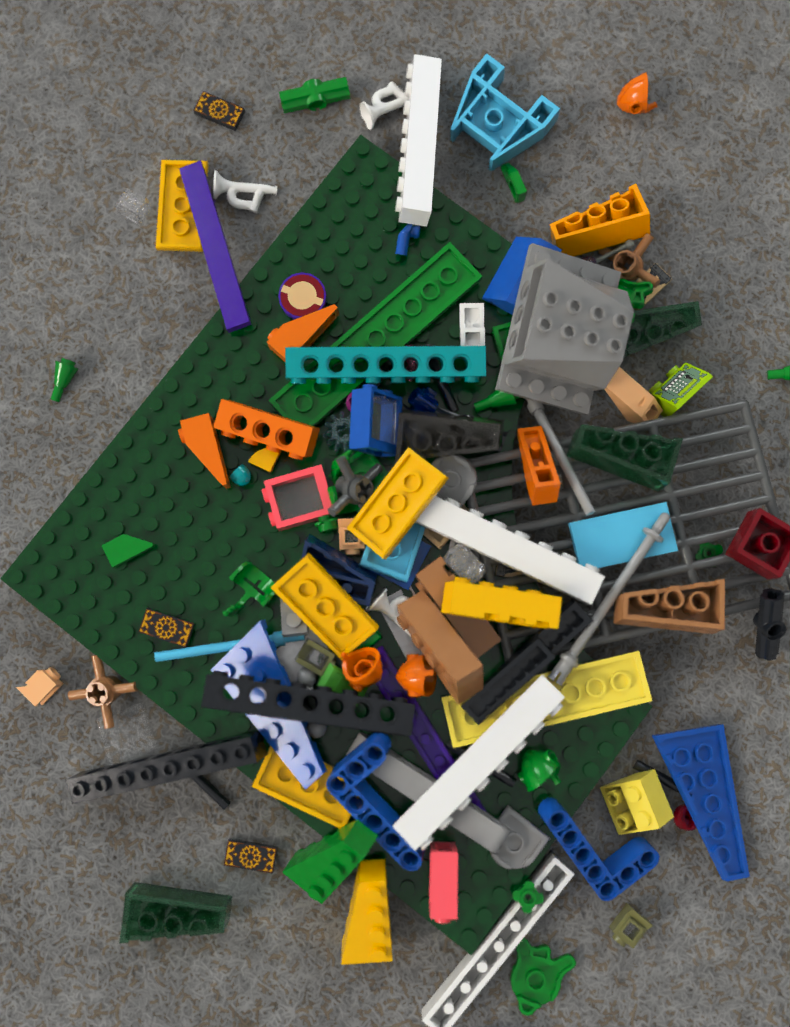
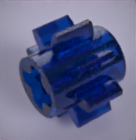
[408,386,438,417]

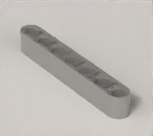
[346,732,511,853]

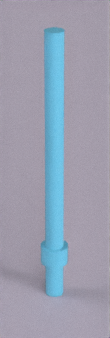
[154,631,305,662]

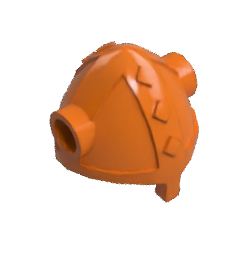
[617,72,658,114]
[340,647,383,692]
[395,654,437,698]

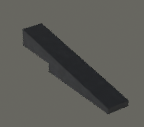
[461,598,593,725]

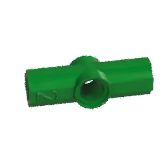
[279,77,351,114]

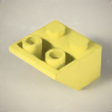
[600,769,674,835]

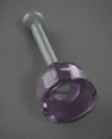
[581,239,634,264]

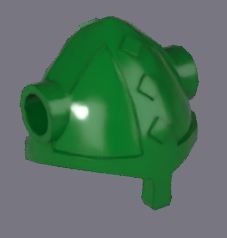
[518,749,561,792]

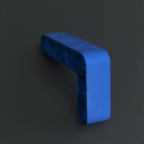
[326,732,426,871]
[538,798,660,901]

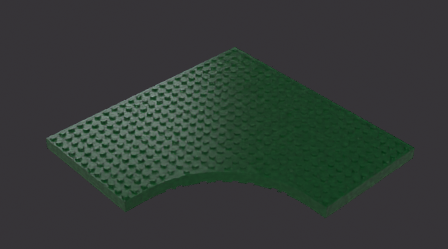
[0,135,653,955]

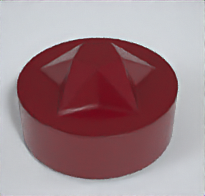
[673,804,696,831]

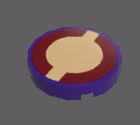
[278,272,327,320]

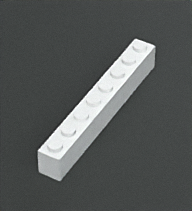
[395,54,442,227]
[415,493,605,605]
[393,675,565,850]
[422,851,575,1027]

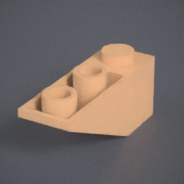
[604,367,663,423]

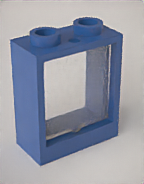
[349,384,403,457]

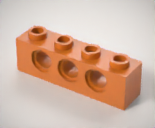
[213,399,320,460]

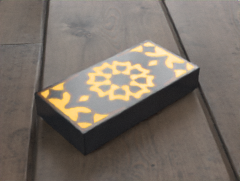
[193,91,245,131]
[138,608,195,648]
[224,839,278,874]

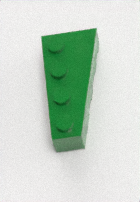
[282,819,378,904]

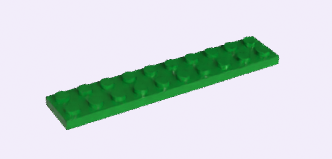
[268,242,483,427]

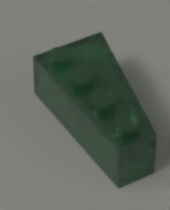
[623,301,702,359]
[566,424,683,492]
[119,882,233,944]

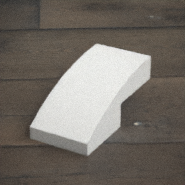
[459,303,485,346]

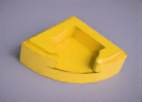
[248,448,281,473]

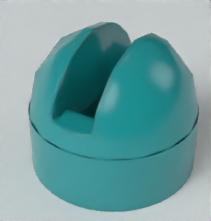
[229,464,251,486]

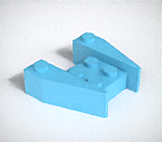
[450,54,560,171]

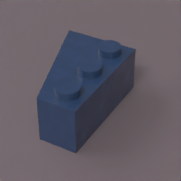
[301,534,378,606]

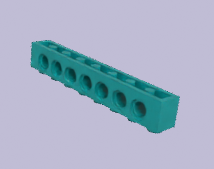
[285,346,486,384]

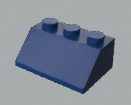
[482,237,562,315]

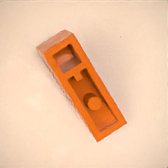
[267,304,339,362]
[178,413,231,489]
[517,426,561,506]

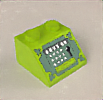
[649,362,713,417]

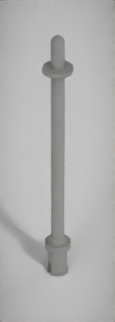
[548,513,670,686]

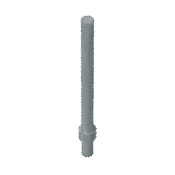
[526,399,596,516]

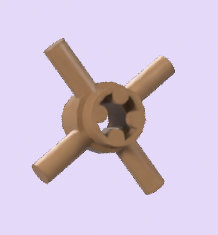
[598,233,660,288]
[68,655,138,729]

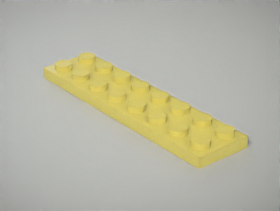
[441,651,652,748]

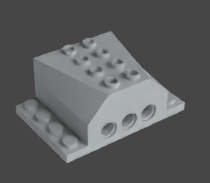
[495,243,634,415]

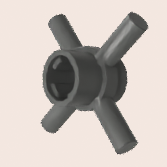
[328,455,383,516]

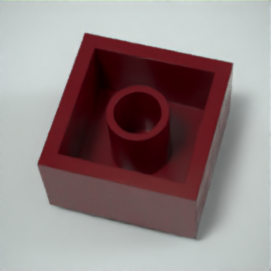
[725,508,790,580]

